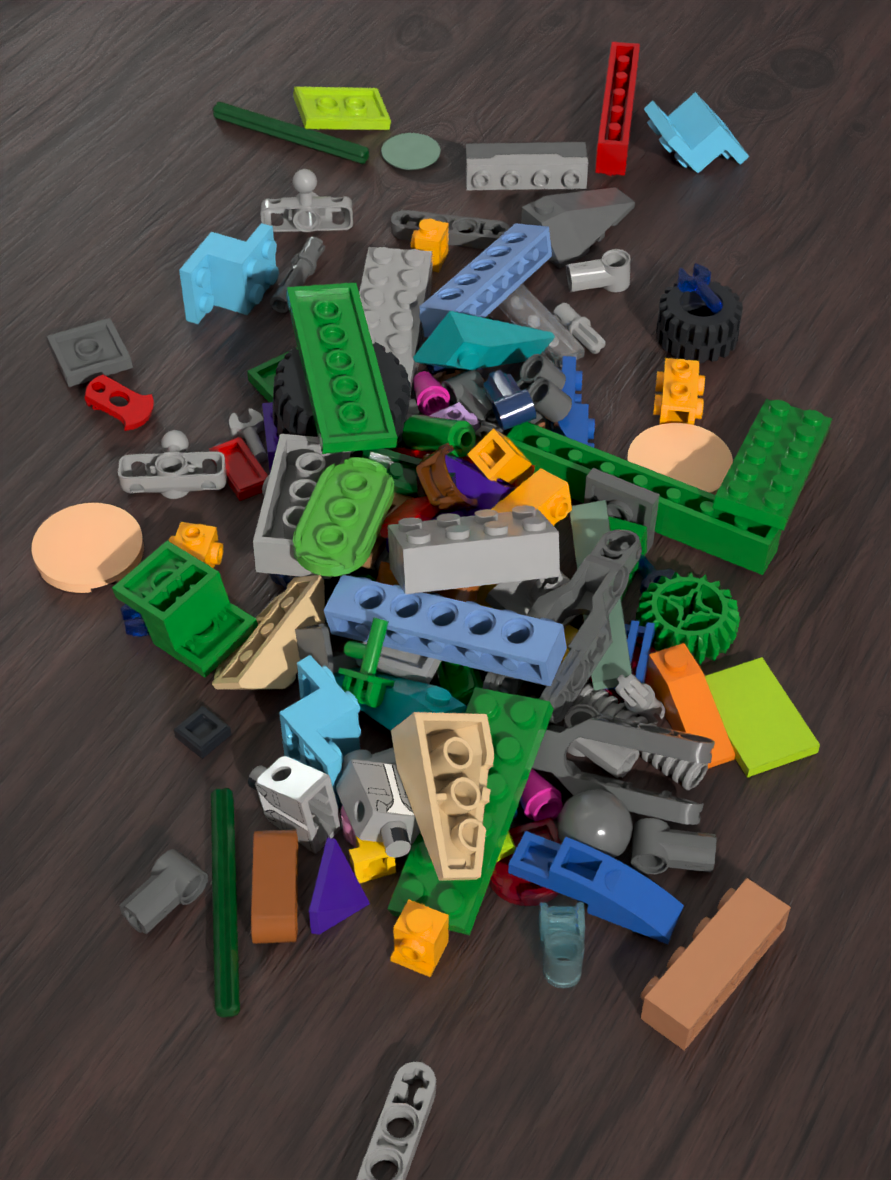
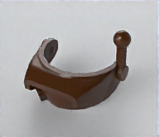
[416,443,479,512]

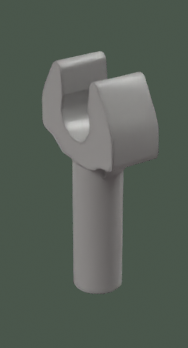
[229,408,267,463]

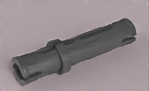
[270,237,325,313]

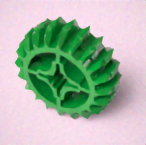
[636,571,740,665]

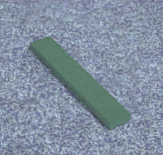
[570,500,632,691]

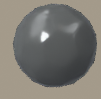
[557,789,633,859]

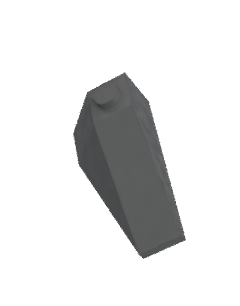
[521,187,635,269]

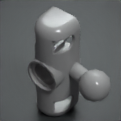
[261,169,353,232]
[118,430,227,499]

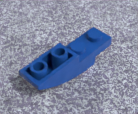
[547,356,595,448]
[508,831,684,944]

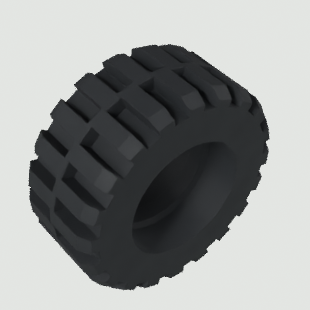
[272,342,411,457]

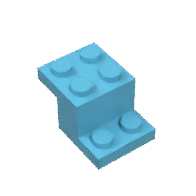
[644,92,749,173]
[179,223,279,324]
[279,655,361,809]

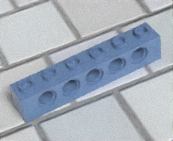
[419,223,552,337]
[323,575,567,686]

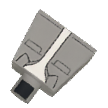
[248,756,342,854]
[336,759,420,857]

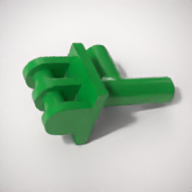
[338,617,395,708]

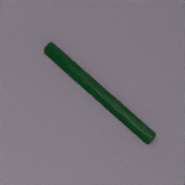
[213,102,369,164]
[211,788,240,1018]

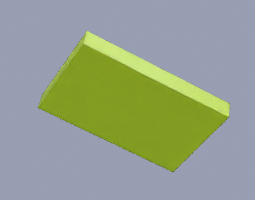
[293,87,391,130]
[705,657,820,777]

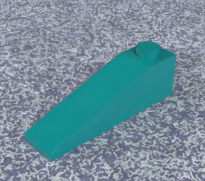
[413,311,555,370]
[333,667,467,731]

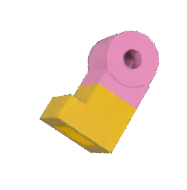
[341,806,396,884]

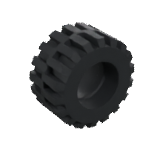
[656,278,743,363]

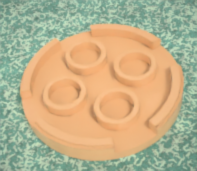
[627,423,733,495]
[31,503,144,593]

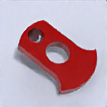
[84,375,154,431]

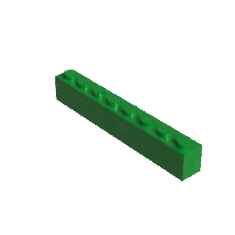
[506,422,782,575]

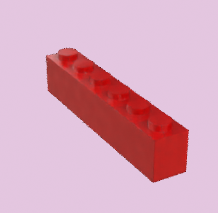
[595,42,640,176]

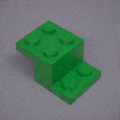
[112,540,258,678]

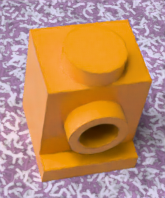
[411,218,449,272]
[467,428,532,484]
[391,899,449,977]

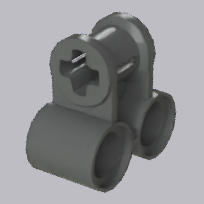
[512,354,572,429]

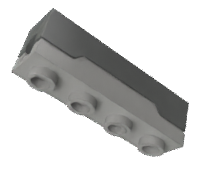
[465,142,588,190]

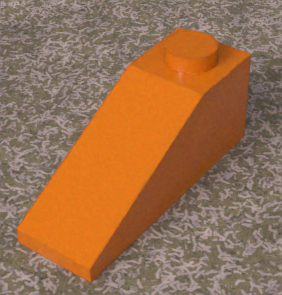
[645,643,735,769]

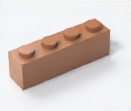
[641,878,791,1051]

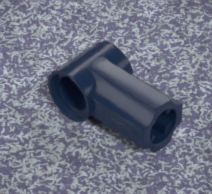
[483,370,536,431]

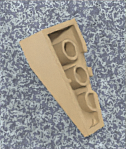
[391,712,494,881]

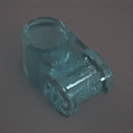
[539,902,585,988]

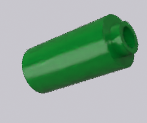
[402,415,476,457]

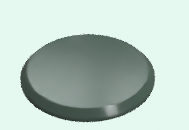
[381,133,440,170]

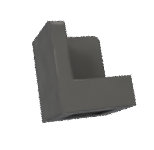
[295,623,357,674]

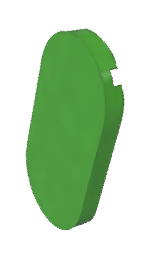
[293,457,394,577]

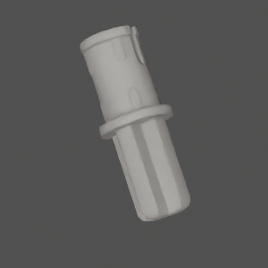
[553,303,605,354]
[615,674,665,724]

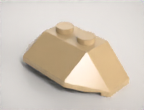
[212,575,325,690]

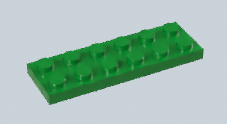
[286,283,397,454]
[712,399,832,531]
[387,687,554,935]

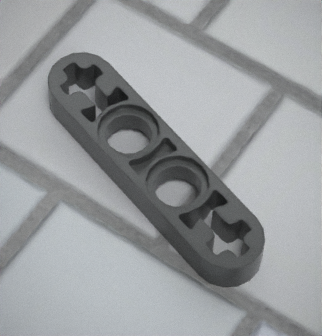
[391,210,510,249]

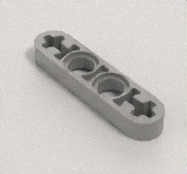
[356,1062,436,1180]

